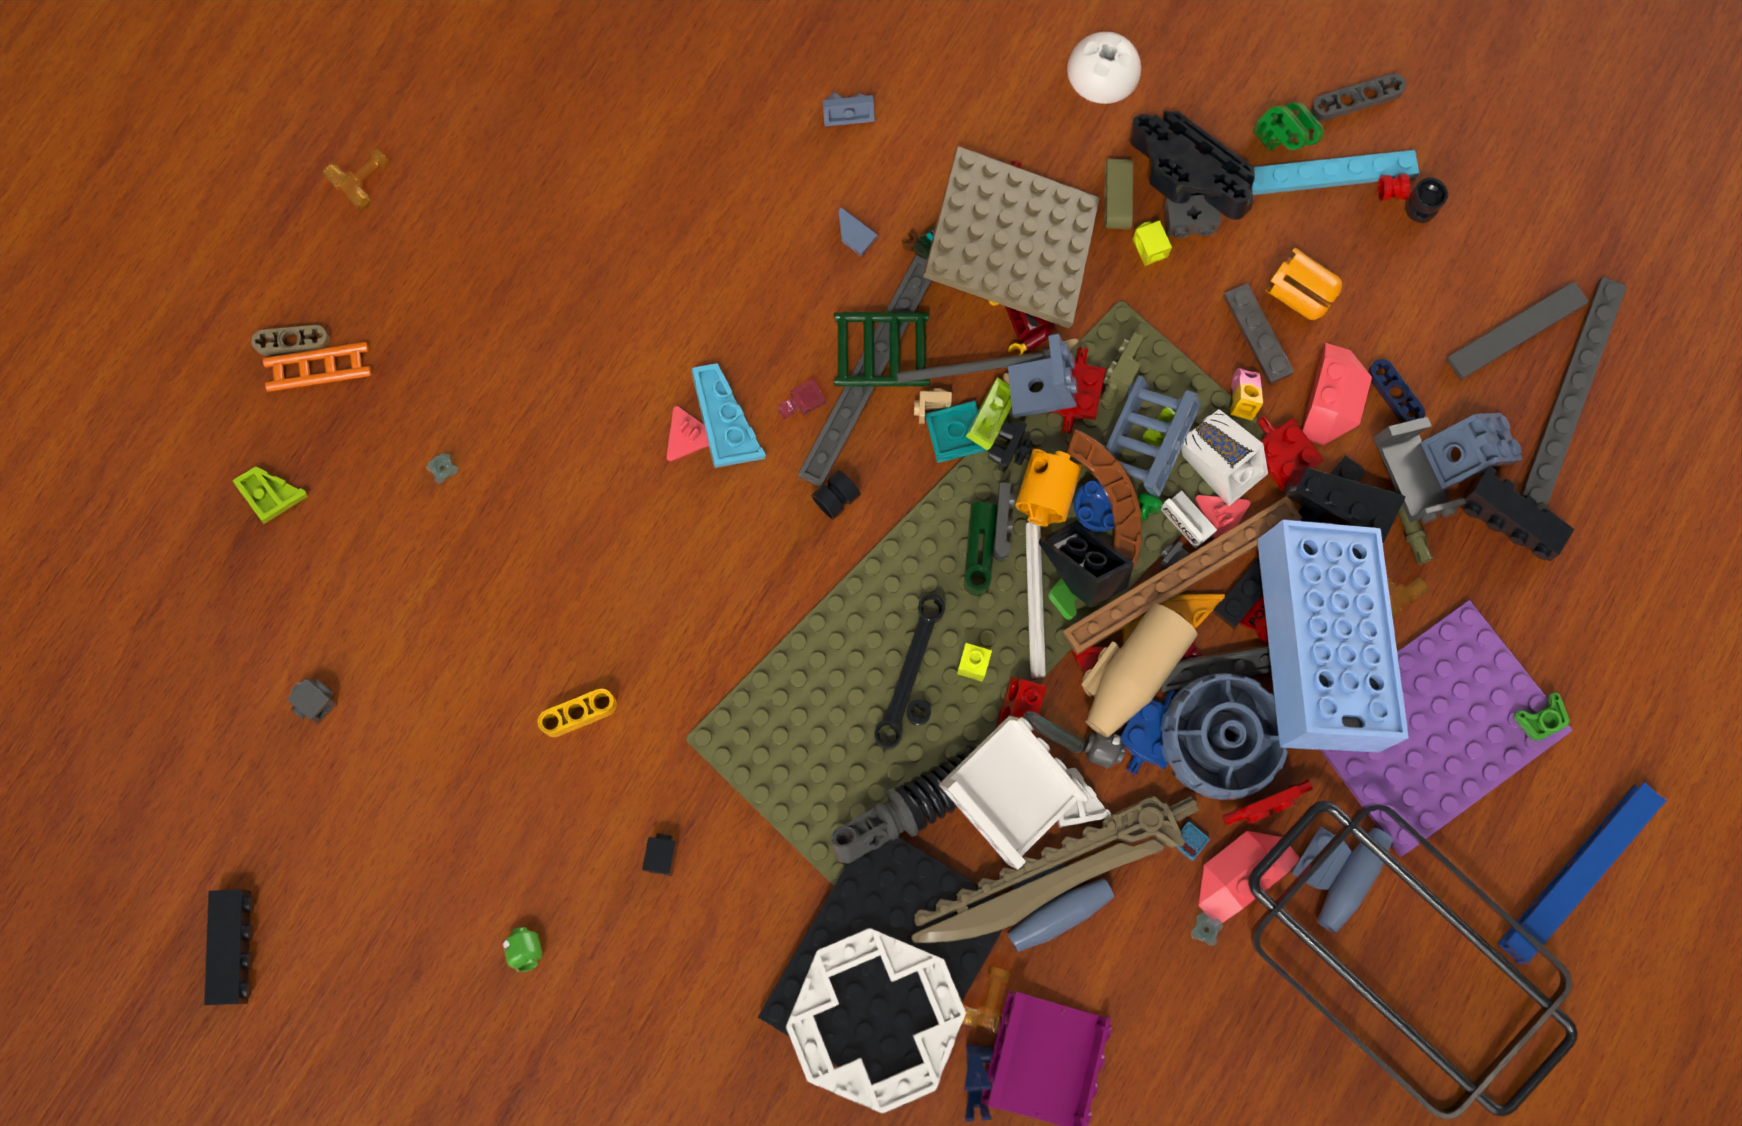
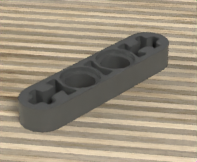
[1311,74,1406,121]

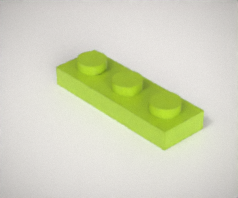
[966,377,1012,451]

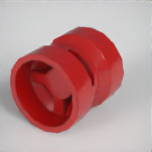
[1378,174,1410,201]

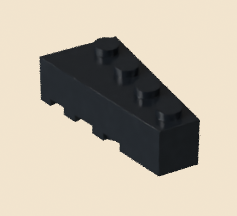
[1282,467,1406,543]

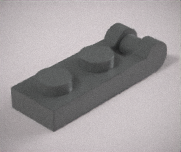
[993,482,1015,562]

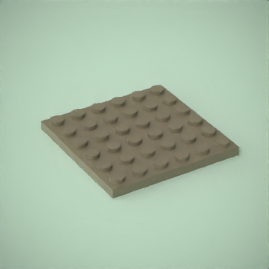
[923,146,1100,328]

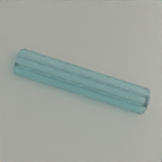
[1024,711,1085,753]

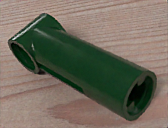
[964,502,997,596]

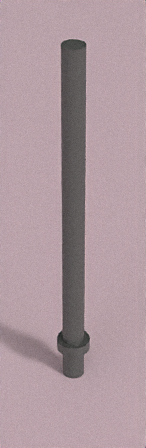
[896,349,1051,383]

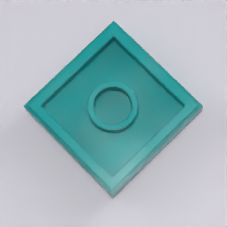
[925,401,987,463]

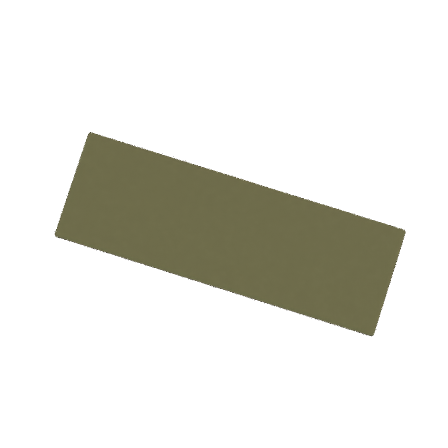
[686,301,1265,886]

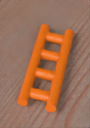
[263,342,372,392]

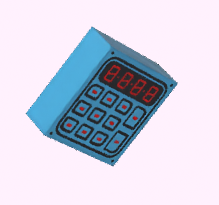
[1175,821,1210,861]

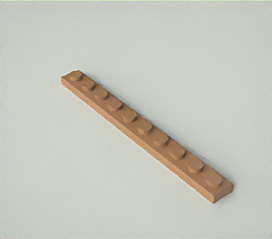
[1063,496,1302,655]

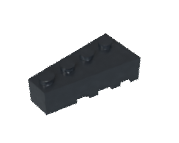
[1460,466,1574,561]

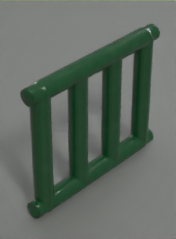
[834,312,930,387]

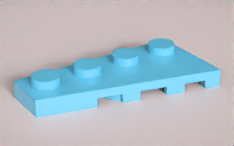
[691,364,766,468]

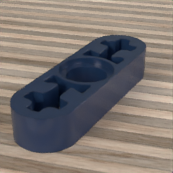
[1368,359,1425,423]

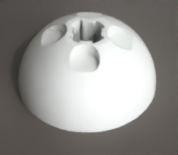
[1067,32,1141,104]

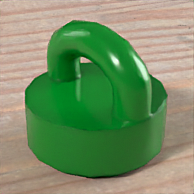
[1138,493,1163,521]

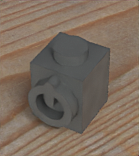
[287,677,337,724]

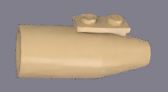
[1081,603,1198,738]

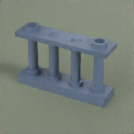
[1105,375,1202,497]

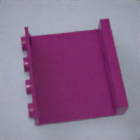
[980,990,1112,1126]

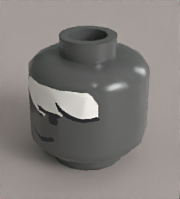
[1083,731,1126,768]

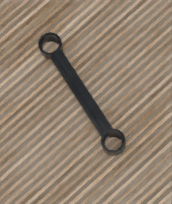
[874,594,945,750]

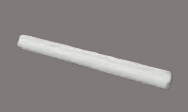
[1025,522,1046,679]

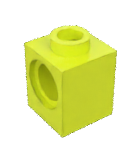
[1133,221,1172,266]
[957,643,992,682]

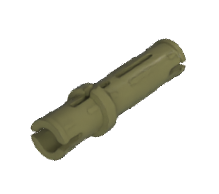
[1390,488,1434,565]

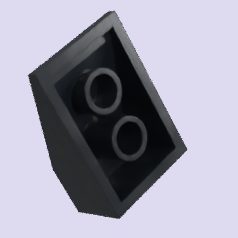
[1038,521,1134,607]

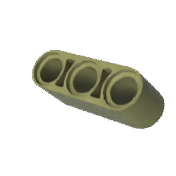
[1104,159,1133,230]

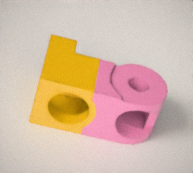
[1230,368,1263,420]

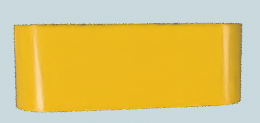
[538,689,617,737]

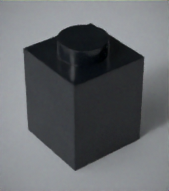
[642,833,678,876]

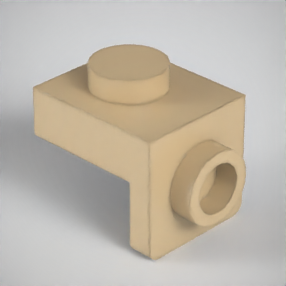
[914,388,952,424]

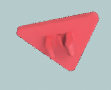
[666,406,709,462]
[1195,495,1250,540]

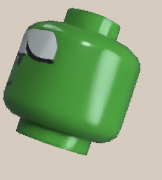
[503,927,543,972]

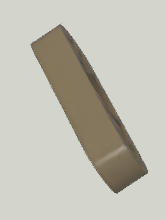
[251,325,330,356]

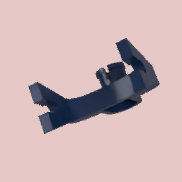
[964,1044,993,1122]

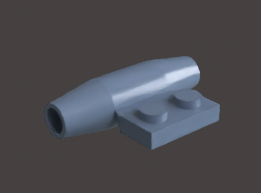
[1292,826,1393,933]
[1007,864,1114,952]

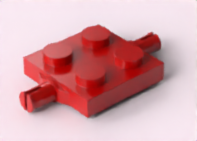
[1050,347,1106,434]
[1256,416,1324,491]
[1222,779,1313,826]

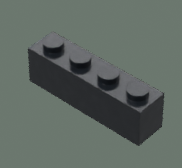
[204,889,254,1006]

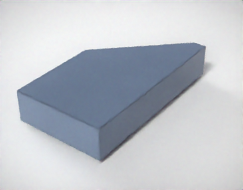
[839,208,877,257]

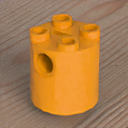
[1015,449,1082,526]

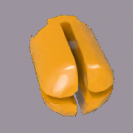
[1265,248,1342,320]

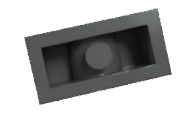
[1163,195,1221,238]

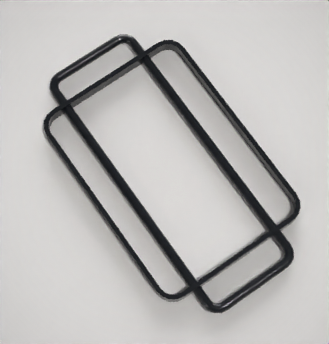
[1248,801,1578,1119]

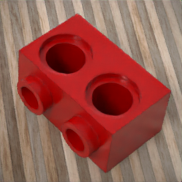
[996,676,1047,734]

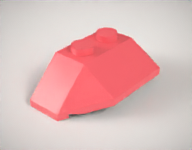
[1301,343,1372,446]
[1198,831,1300,927]

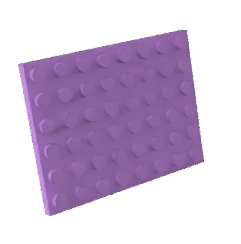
[1320,600,1573,857]

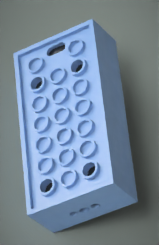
[1257,520,1409,753]

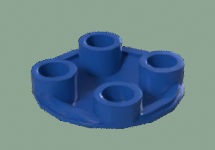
[1074,479,1114,532]

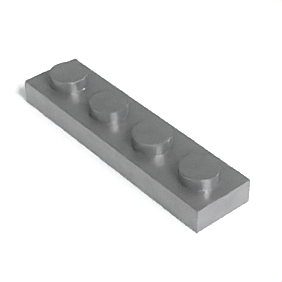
[1223,283,1294,385]

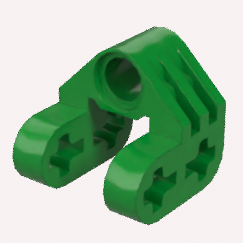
[1253,102,1324,151]

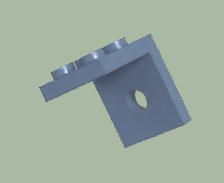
[1008,334,1078,418]
[1420,413,1523,490]

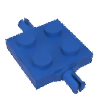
[1119,690,1177,775]

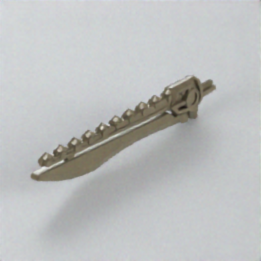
[912,796,1199,943]

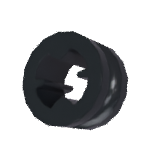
[906,700,931,726]

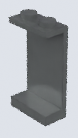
[1373,417,1466,524]

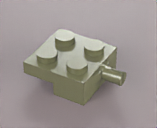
[1099,332,1144,406]

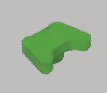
[1048,578,1078,620]
[1513,692,1569,741]

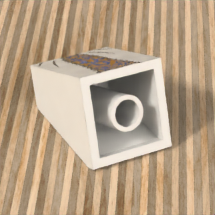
[1181,409,1268,506]

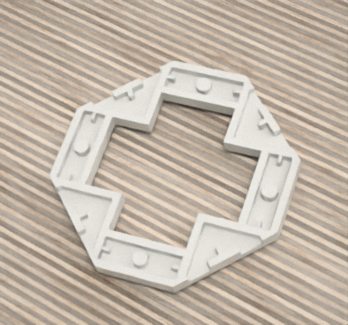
[786,928,966,1113]

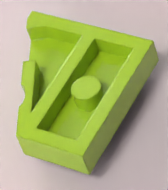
[232,466,308,524]

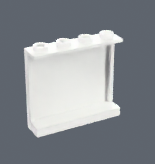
[939,716,1088,869]

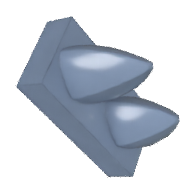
[822,92,875,126]

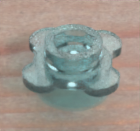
[427,453,458,484]
[1191,913,1223,946]

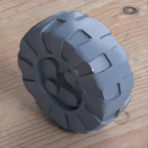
[1160,673,1288,800]

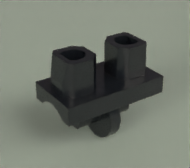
[987,421,1032,473]

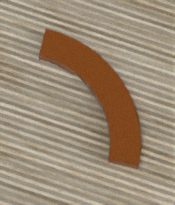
[1065,429,1142,568]

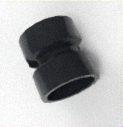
[1405,178,1448,223]
[811,470,861,520]

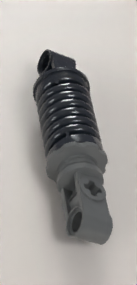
[831,743,977,863]

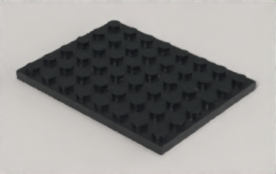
[757,837,1003,1106]

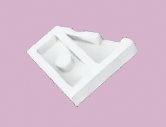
[1057,768,1111,828]

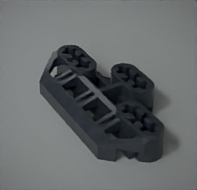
[1129,111,1255,220]

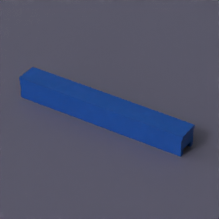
[1497,782,1667,964]

